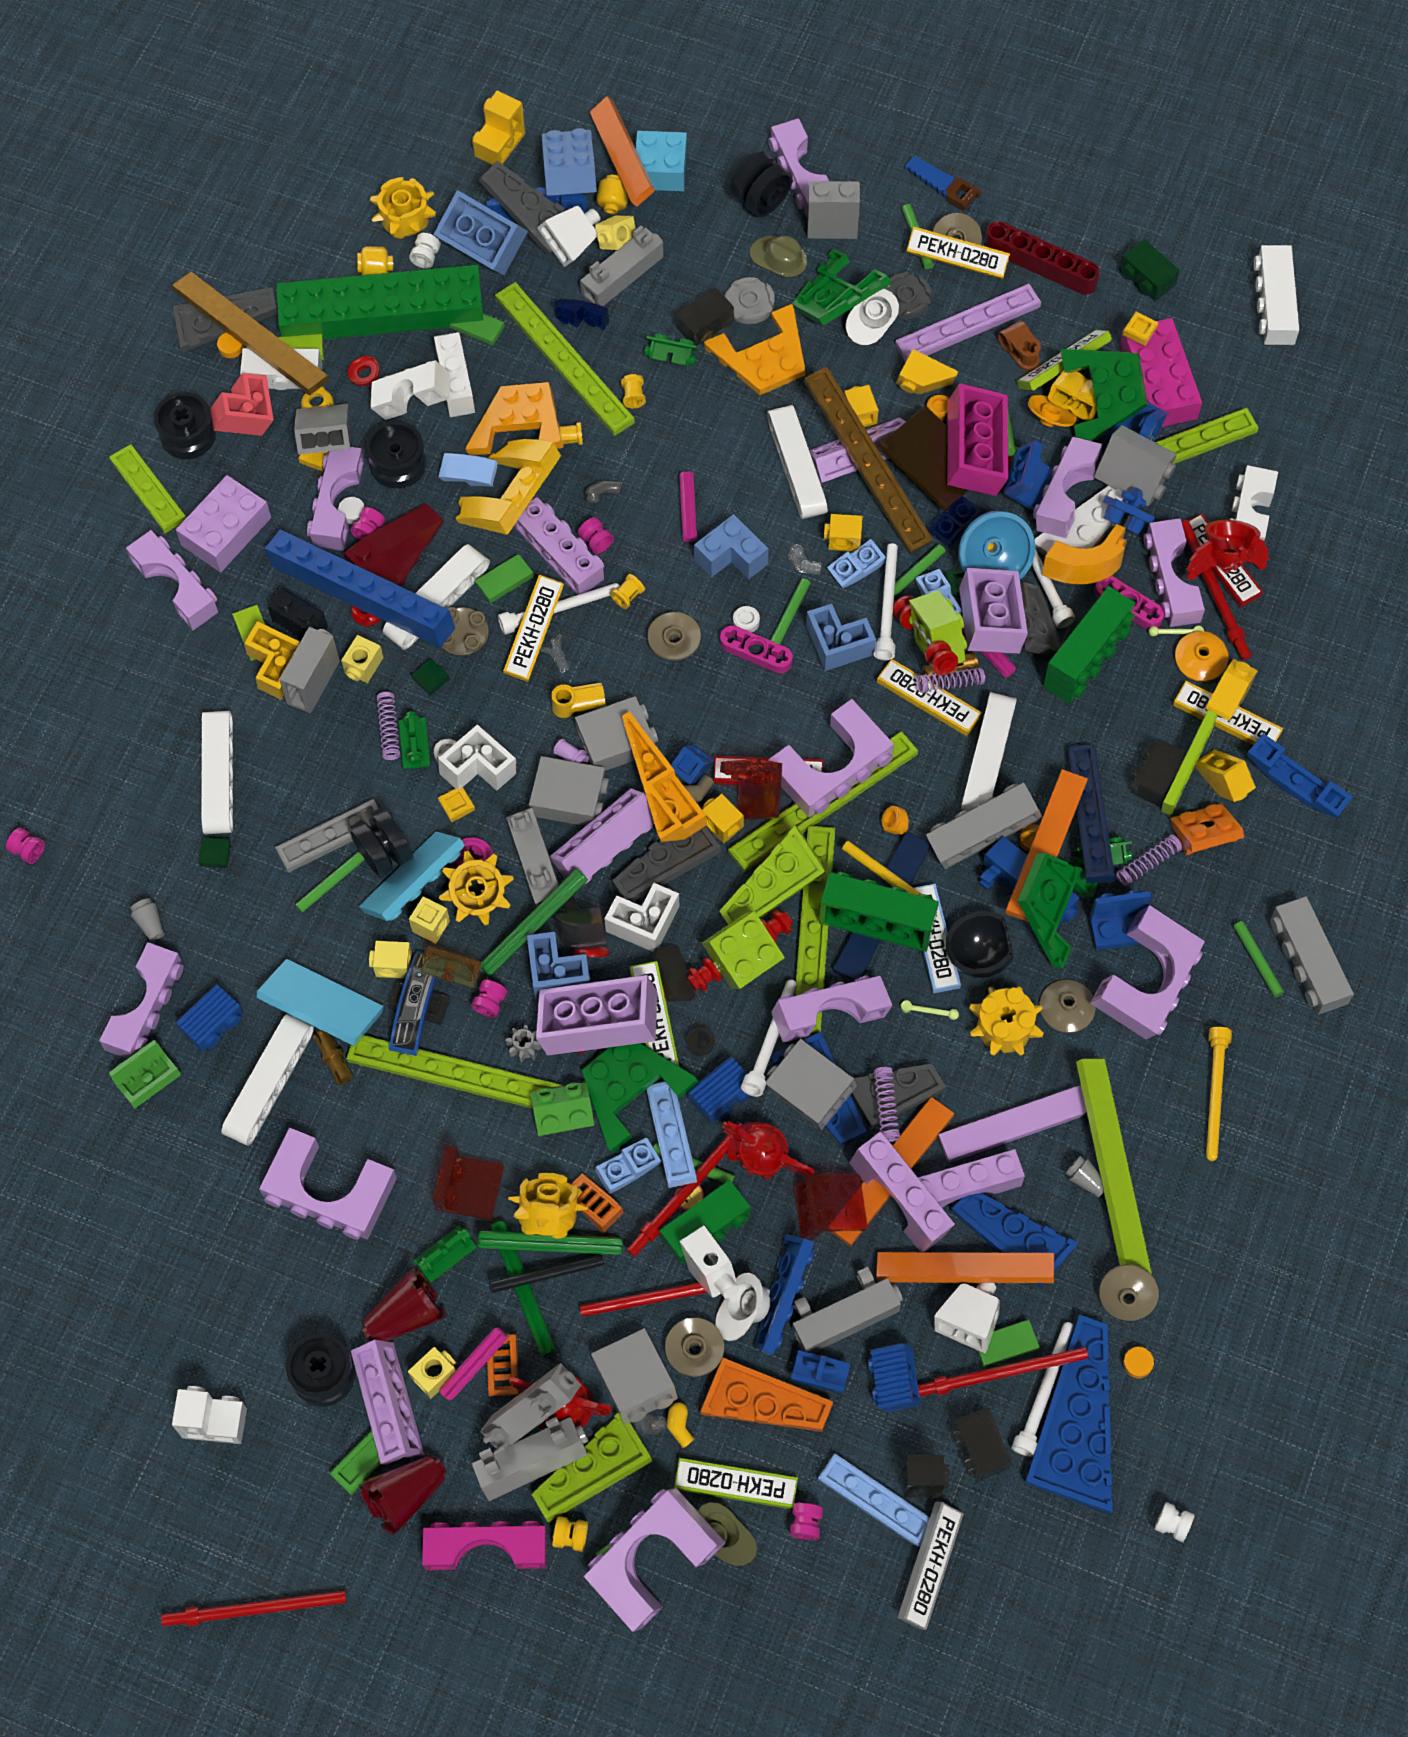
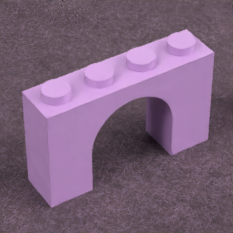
[767,699,894,818]
[1090,905,1205,1039]
[259,1128,397,1240]
[849,1131,955,1252]
[584,1488,725,1632]

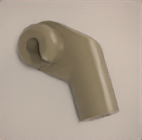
[684,775,714,803]

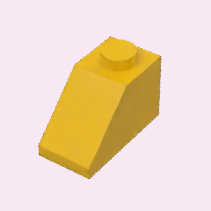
[896,349,958,395]
[1205,659,1258,721]
[1195,749,1256,802]

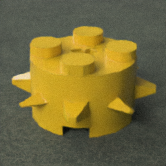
[370,177,436,239]
[439,851,514,925]
[969,986,1043,1056]
[508,1173,588,1239]

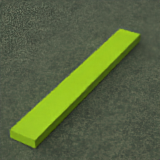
[495,282,635,436]
[728,731,918,873]
[795,826,835,1036]
[346,1035,564,1109]
[1076,1059,1152,1274]

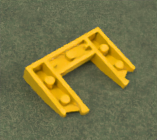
[456,439,561,535]

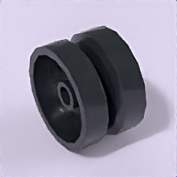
[730,151,793,217]
[154,392,216,460]
[366,421,427,489]
[348,807,414,878]
[285,1333,356,1407]

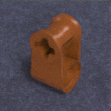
[998,321,1041,371]

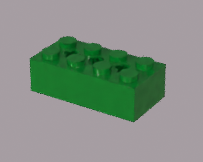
[1043,586,1136,704]
[819,872,939,952]

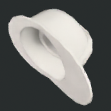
[846,289,899,345]
[715,1273,770,1341]

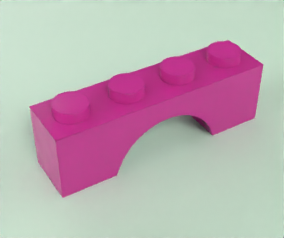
[422,1521,547,1570]

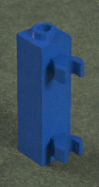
[979,836,1079,927]

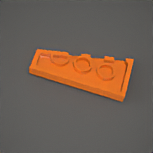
[700,1358,833,1432]

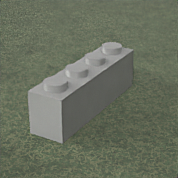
[926,783,1043,869]
[1270,896,1354,1015]

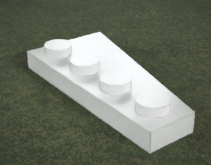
[1035,486,1125,556]

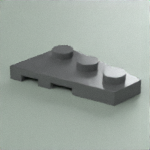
[1020,582,1062,657]
[851,1064,946,1129]

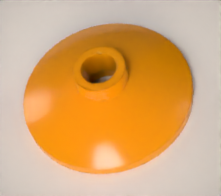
[1028,395,1077,427]
[1175,631,1228,682]

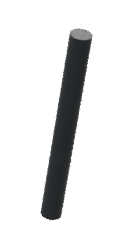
[489,1254,604,1293]

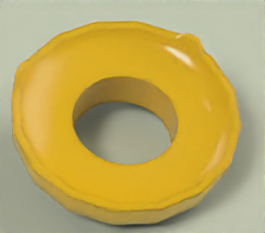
[301,386,334,409]

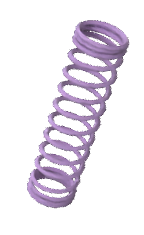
[916,667,985,693]
[376,692,400,760]
[1117,835,1182,886]
[874,1067,900,1142]

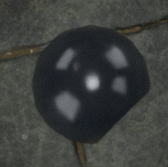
[946,911,1014,978]

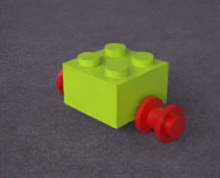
[893,590,967,675]
[686,909,793,993]

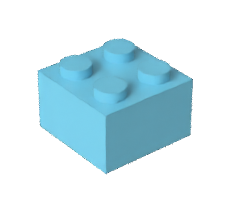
[636,131,687,191]

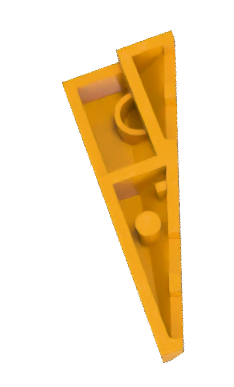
[622,711,707,842]

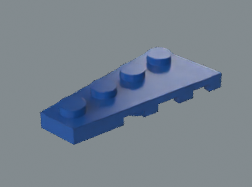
[770,1032,868,1146]
[951,1193,1079,1288]
[754,1234,814,1354]

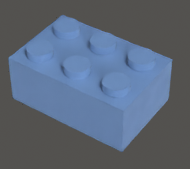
[542,128,597,196]
[433,190,528,275]

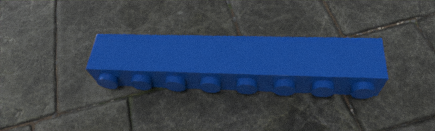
[265,529,456,648]

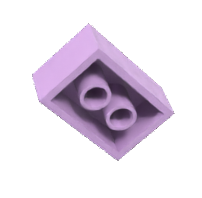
[176,475,271,573]
[959,568,1028,654]

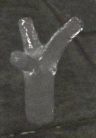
[540,634,570,673]

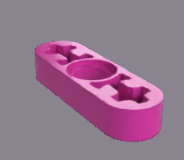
[1094,576,1164,630]
[720,626,793,673]

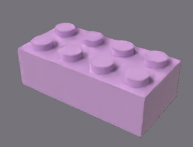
[536,975,658,1056]

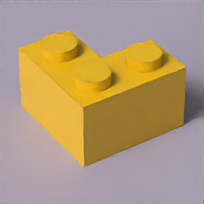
[472,91,525,165]
[244,621,300,700]

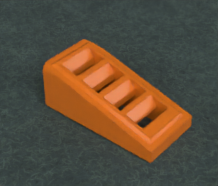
[571,1173,623,1233]
[486,1334,519,1396]

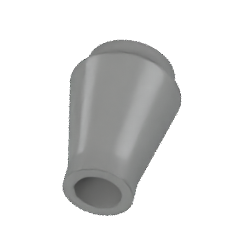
[130,898,165,942]
[1065,1156,1104,1198]

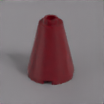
[362,1267,447,1342]
[360,1456,446,1535]

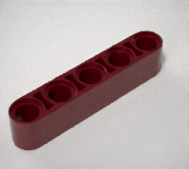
[985,221,1100,295]

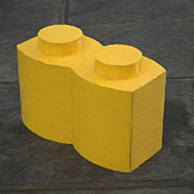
[1048,370,1098,421]

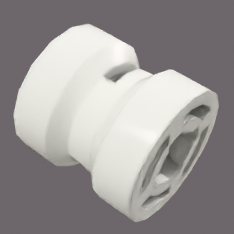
[409,233,441,268]
[1154,1502,1194,1542]

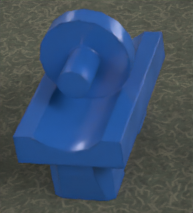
[1103,487,1155,535]
[791,1350,850,1394]

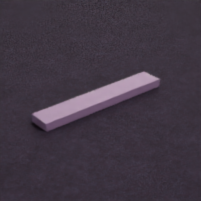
[895,284,1041,362]
[938,1085,1087,1163]

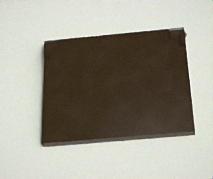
[878,406,969,512]

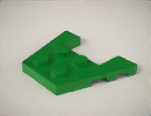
[792,248,892,326]
[1061,349,1148,441]
[1018,853,1098,969]
[581,1043,699,1153]

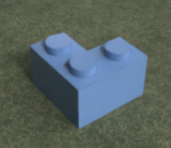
[694,514,769,580]
[806,604,876,671]
[527,932,590,999]

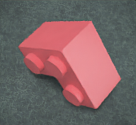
[210,373,274,436]

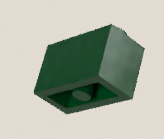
[1120,239,1180,301]

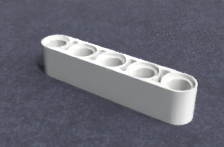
[767,405,828,519]
[383,544,490,650]
[961,692,1017,811]
[202,711,233,835]
[221,1014,314,1146]

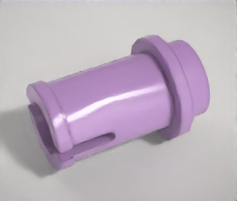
[553,739,589,764]

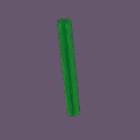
[480,869,588,975]
[491,1221,555,1357]
[478,1231,623,1255]

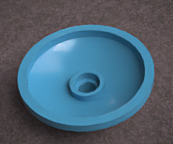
[959,511,1035,580]

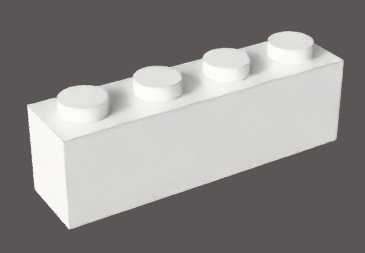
[1254,245,1299,345]

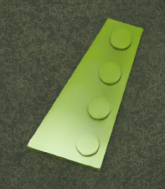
[720,825,827,924]
[532,1413,652,1523]

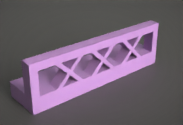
[809,418,906,483]
[351,1340,424,1464]

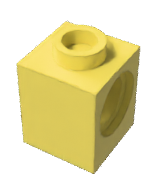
[595,215,636,250]
[341,635,383,683]
[409,896,450,944]
[369,941,412,979]
[408,1347,456,1399]

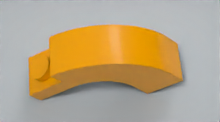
[1042,524,1127,584]

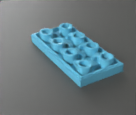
[359,832,465,921]
[256,959,383,1046]

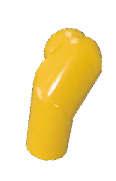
[666,1402,694,1448]

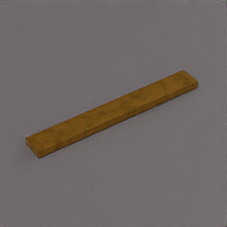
[172,272,329,395]
[804,366,933,555]

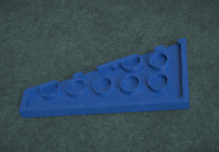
[1025,1315,1113,1515]

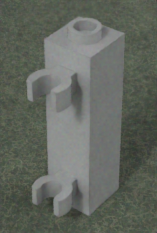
[580,226,663,310]
[506,808,566,907]
[792,1267,903,1353]
[480,1363,581,1455]
[472,1417,589,1501]

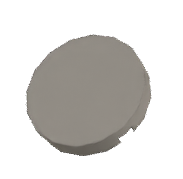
[725,277,775,324]

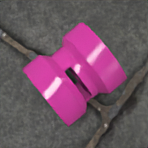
[350,507,385,540]
[578,517,614,554]
[6,827,45,864]
[471,980,508,1018]
[789,1503,823,1540]

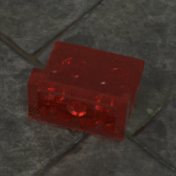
[720,758,783,820]
[433,1145,504,1220]
[794,1174,868,1241]

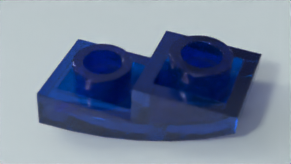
[554,299,609,330]
[928,496,982,547]

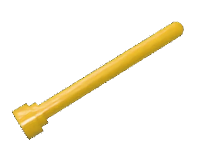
[1206,1027,1232,1161]

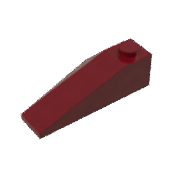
[344,503,444,587]

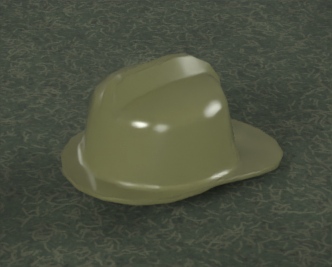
[750,236,807,277]
[697,1503,757,1566]

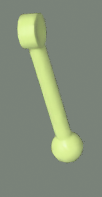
[1148,626,1204,637]
[901,1000,959,1020]

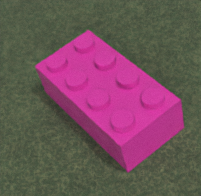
[1119,318,1202,427]
[947,383,1008,496]

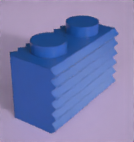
[176,984,243,1052]
[688,1057,751,1124]
[868,1343,921,1412]

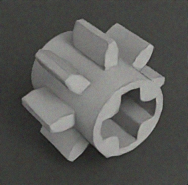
[506,1025,542,1063]

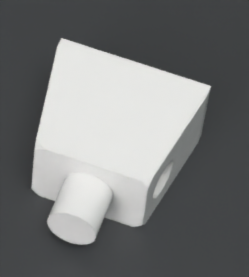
[537,206,600,267]
[679,1226,739,1299]
[935,1283,1000,1353]

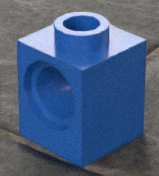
[671,744,714,784]

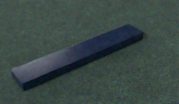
[1067,744,1115,883]
[833,832,931,982]

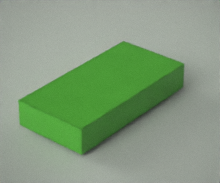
[450,314,505,345]
[475,554,534,604]
[977,1320,1039,1368]
[329,1431,382,1496]

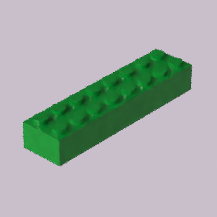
[277,265,484,339]

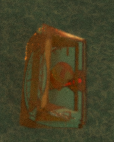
[420,946,482,989]

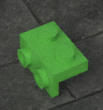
[109,1040,181,1109]
[531,1082,595,1136]

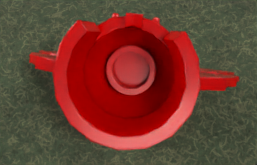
[1186,520,1270,580]
[722,1121,815,1181]
[509,1377,612,1430]

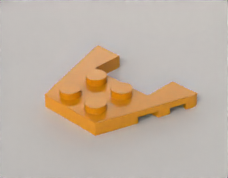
[704,304,805,395]
[466,382,564,455]

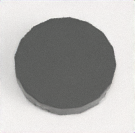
[884,272,932,319]

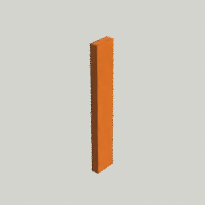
[590,96,655,206]
[1005,769,1088,922]
[827,1097,955,1247]
[876,1252,1054,1283]

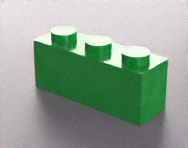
[660,1180,751,1265]

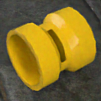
[553,1516,588,1552]

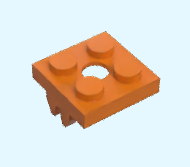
[1171,803,1244,856]

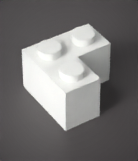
[438,725,516,791]
[605,883,680,953]
[172,1386,247,1444]

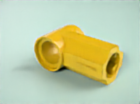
[552,683,606,718]

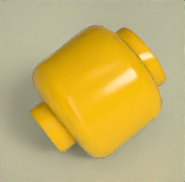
[596,175,629,214]
[357,246,393,275]

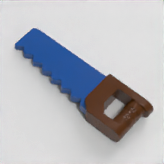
[905,156,981,211]

